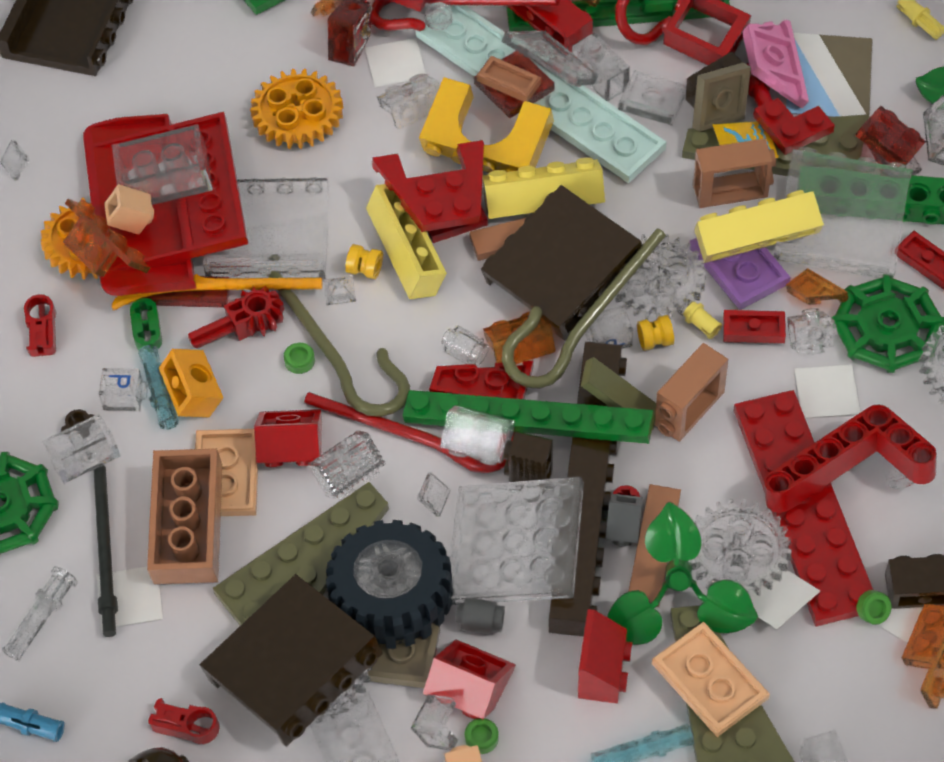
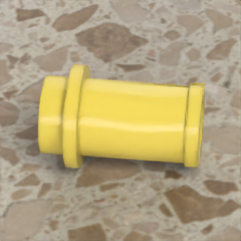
[683,302,723,339]

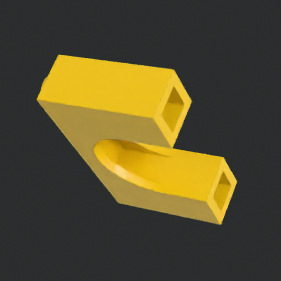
[419,77,554,173]

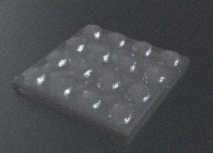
[450,477,584,605]

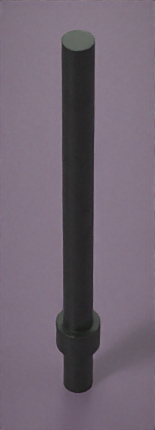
[93,465,118,637]

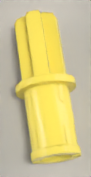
[896,0,944,40]

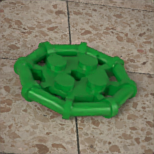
[830,274,944,373]
[0,452,59,554]

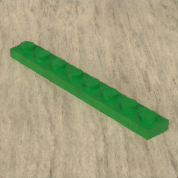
[402,390,654,444]

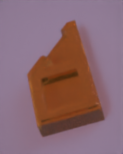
[786,268,848,305]

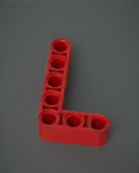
[764,404,937,513]

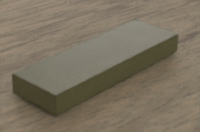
[581,357,656,430]

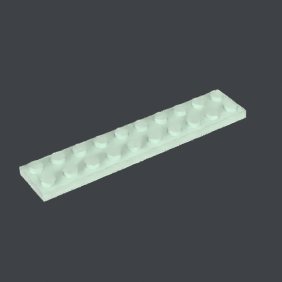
[416,5,667,184]

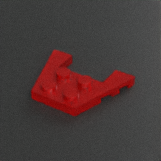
[372,140,484,232]

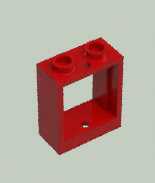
[662,0,751,65]

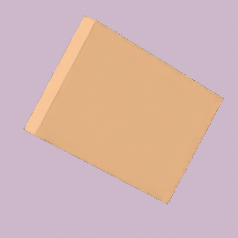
[195,429,258,516]
[652,621,770,737]

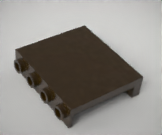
[0,0,134,77]
[481,185,642,341]
[199,574,383,747]

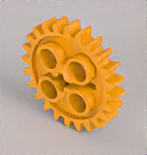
[250,69,344,149]
[41,198,99,280]

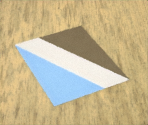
[786,33,872,119]

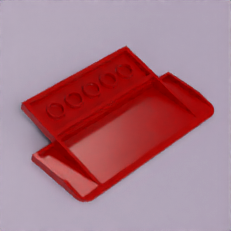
[83,111,249,296]

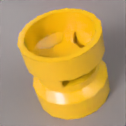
[345,244,383,280]
[637,315,674,351]

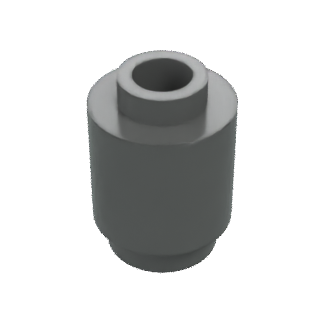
[456,597,505,634]

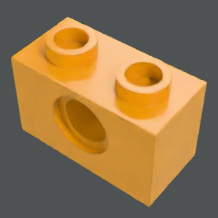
[159,348,223,417]

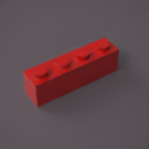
[507,0,593,56]

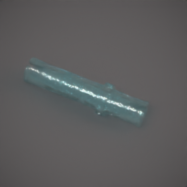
[138,345,179,430]
[590,723,694,762]

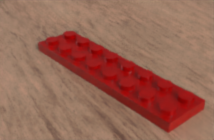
[733,390,873,627]

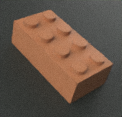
[147,448,223,584]

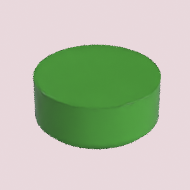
[284,342,315,374]
[857,590,892,625]
[465,718,499,754]

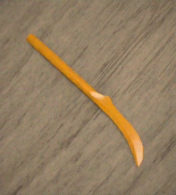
[111,274,323,310]

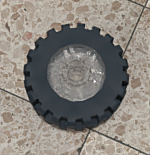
[326,520,453,649]

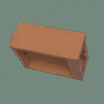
[693,138,776,208]
[655,343,729,442]

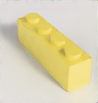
[482,158,605,219]
[366,184,447,299]
[694,190,824,263]

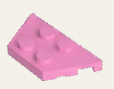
[742,20,809,108]

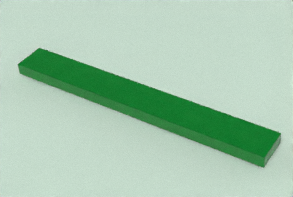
[507,0,730,34]

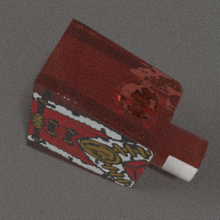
[327,0,372,67]

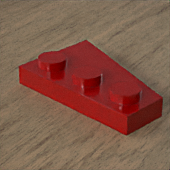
[429,360,534,399]

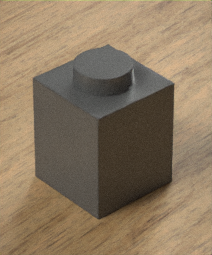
[606,494,643,546]

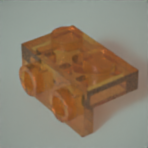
[483,312,556,364]

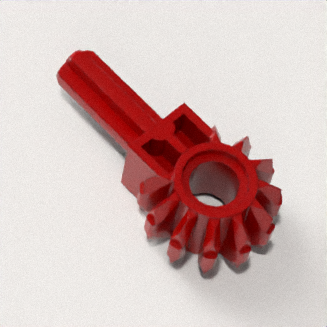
[188,285,285,349]

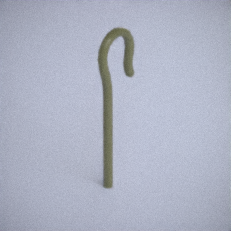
[501,228,666,389]
[268,269,410,417]

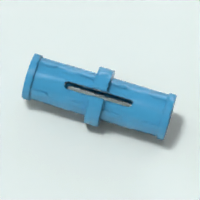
[0,702,65,742]

